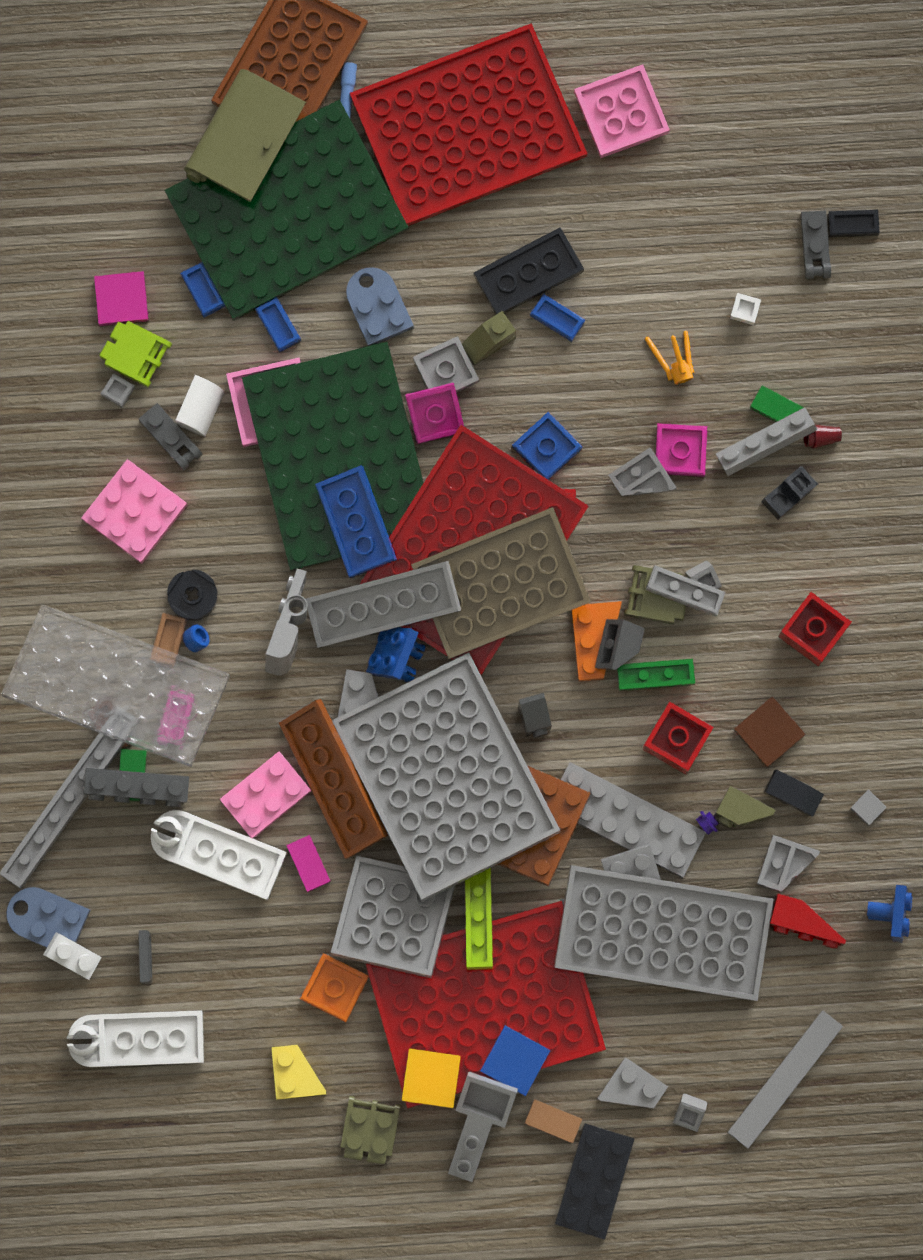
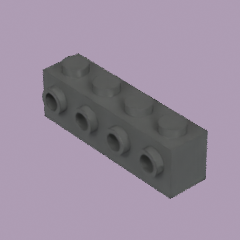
[83,768,189,807]

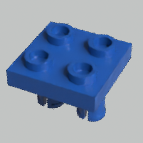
[366,627,425,683]
[867,885,913,943]

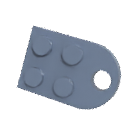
[346,268,414,346]
[7,887,91,948]

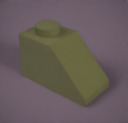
[462,311,516,365]
[714,786,775,828]

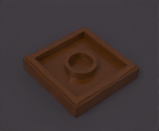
[734,696,806,768]

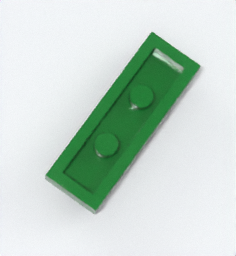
[617,659,695,691]

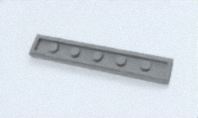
[727,1010,843,1149]

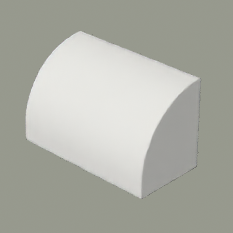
[176,375,224,437]

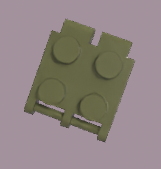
[624,565,686,624]
[341,1096,401,1165]

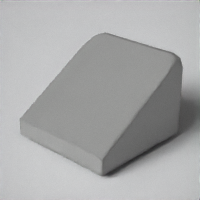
[686,561,722,589]
[673,1094,707,1132]

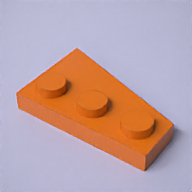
[571,601,622,682]

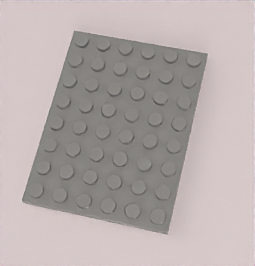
[332,653,561,902]

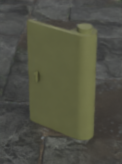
[184,69,306,202]

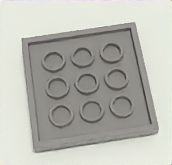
[331,856,455,978]

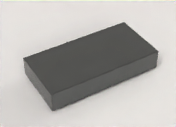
[139,930,152,984]

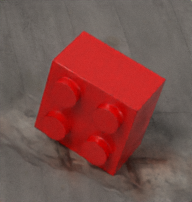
[778,592,852,667]
[642,701,714,775]

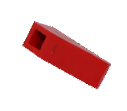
[769,894,846,949]

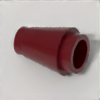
[803,425,842,449]

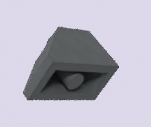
[595,619,645,670]
[518,693,552,738]

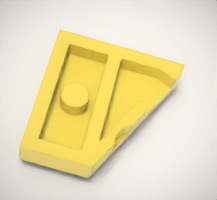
[272,1045,326,1100]

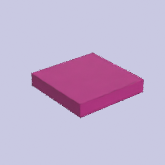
[94,271,149,326]
[405,383,464,444]
[655,423,707,477]

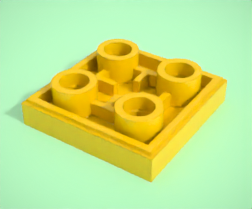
[402,1049,461,1108]

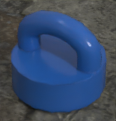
[183,625,210,652]

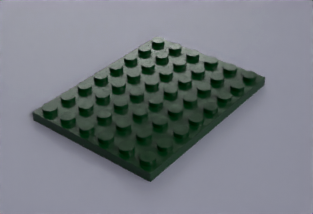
[164,99,409,321]
[242,342,424,571]

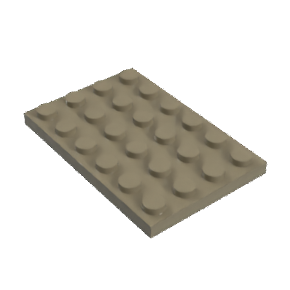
[411,507,591,659]

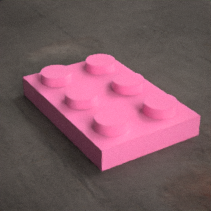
[220,751,312,839]

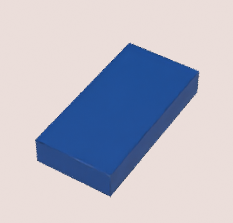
[180,262,226,318]
[530,294,585,342]
[255,297,301,353]

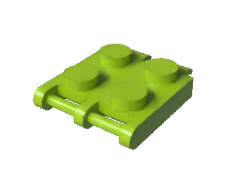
[99,321,172,387]

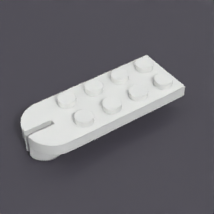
[151,810,287,901]
[67,1010,204,1067]

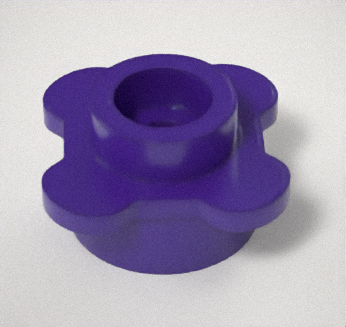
[696,811,719,835]

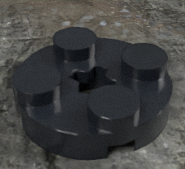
[167,570,218,621]

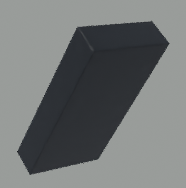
[828,209,880,237]

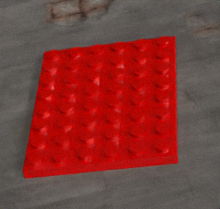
[350,23,588,226]
[360,425,589,676]
[365,901,606,1109]

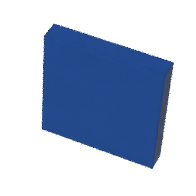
[512,412,583,480]
[480,1025,550,1097]

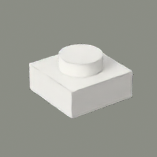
[730,293,761,325]

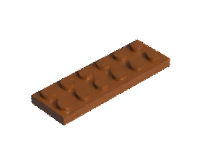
[279,699,388,859]

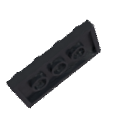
[473,227,584,315]
[555,1123,634,1240]

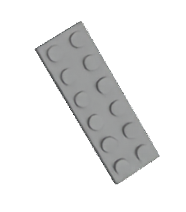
[306,561,461,648]
[561,762,706,878]

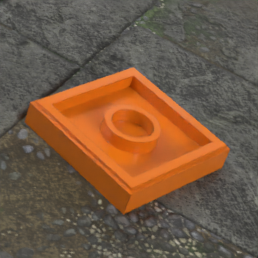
[300,953,369,1023]

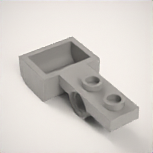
[265,569,308,675]
[448,1072,518,1182]

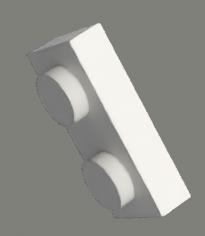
[43,932,102,980]

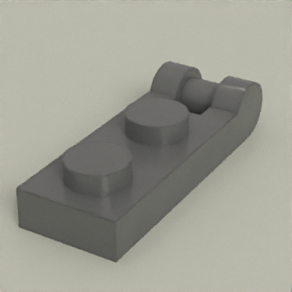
[800,210,831,279]
[139,403,203,471]

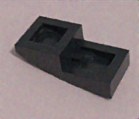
[761,466,818,520]
[764,770,824,817]

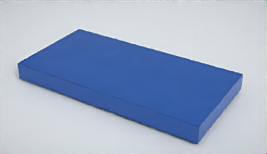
[315,466,397,578]

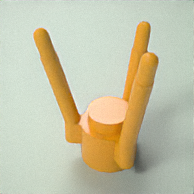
[645,331,695,385]

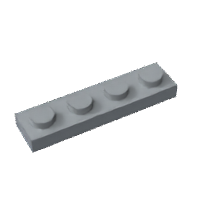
[716,408,817,476]

